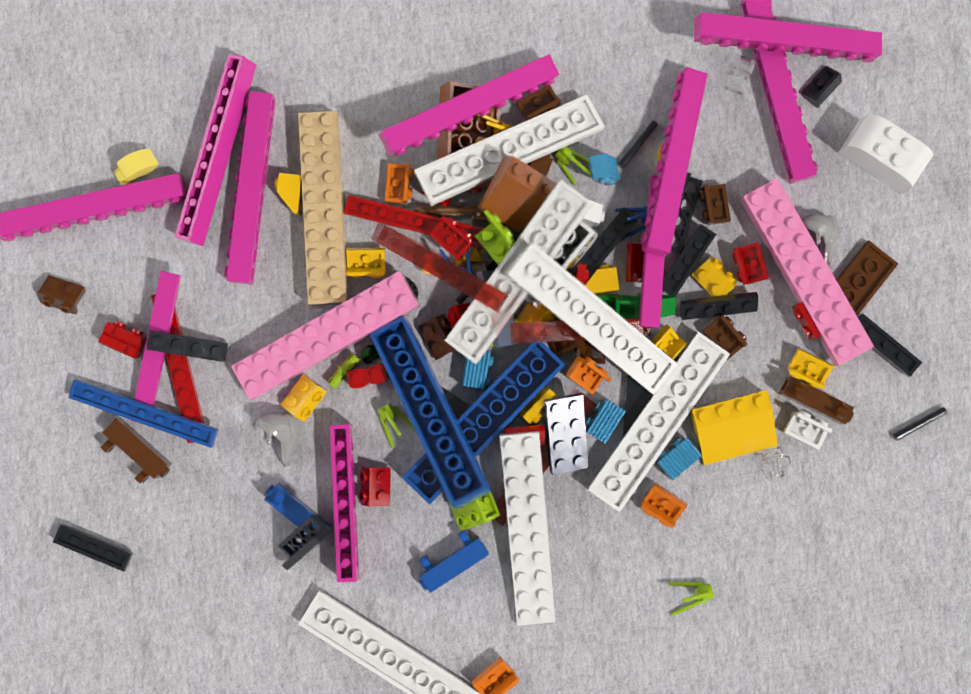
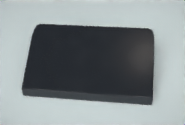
[801,65,842,108]

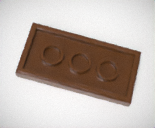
[836,240,899,316]

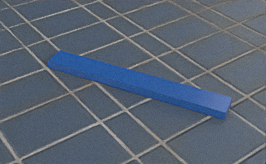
[68,379,219,448]

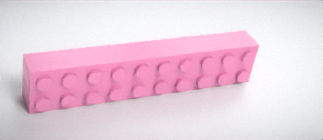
[740,178,874,366]
[231,271,421,400]

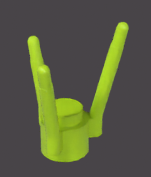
[555,146,592,185]
[377,403,416,448]
[669,581,714,616]

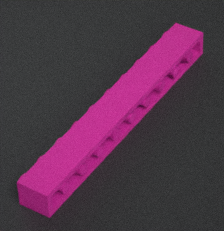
[740,0,818,184]
[694,12,882,63]
[175,54,256,246]
[379,54,559,157]
[641,67,708,257]
[224,91,276,285]
[0,173,187,242]

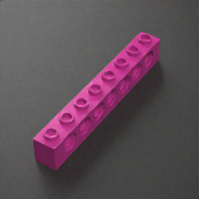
[330,424,359,583]

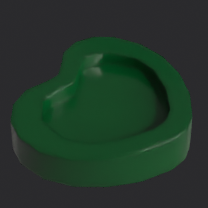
[361,345,379,364]

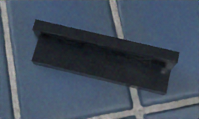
[671,172,703,253]
[278,513,331,570]

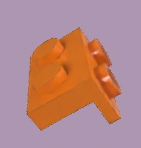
[385,163,414,204]
[565,356,611,395]
[640,483,687,529]
[471,656,519,694]

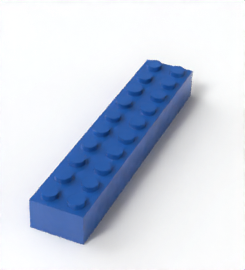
[369,316,492,509]
[402,338,565,505]

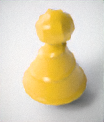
[455,247,485,266]

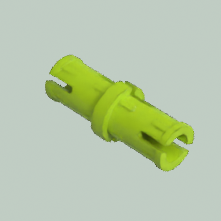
[327,352,361,389]

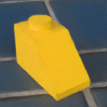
[275,173,303,216]
[585,265,619,294]

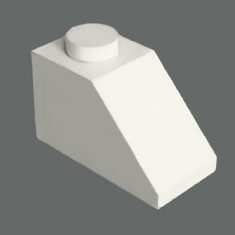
[581,200,605,227]

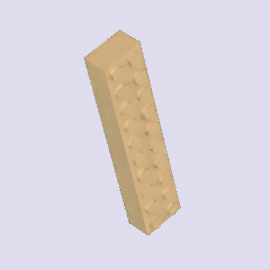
[298,111,349,306]

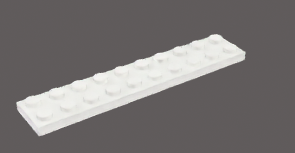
[414,95,605,206]
[445,180,594,364]
[506,242,677,394]
[587,332,730,512]
[500,431,556,626]
[298,590,480,694]

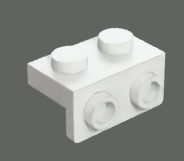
[783,410,832,450]

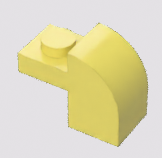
[114,148,159,186]

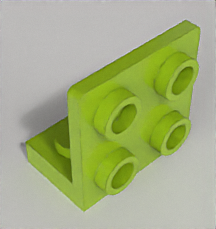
[475,210,515,266]
[446,492,500,531]

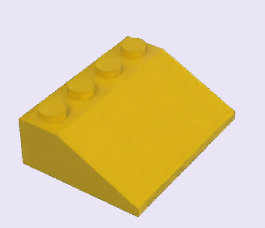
[689,390,778,465]

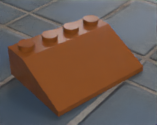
[437,81,500,160]
[478,156,557,235]

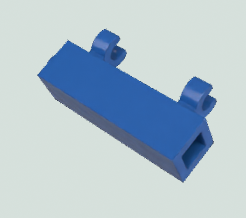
[264,483,333,535]
[419,530,489,593]

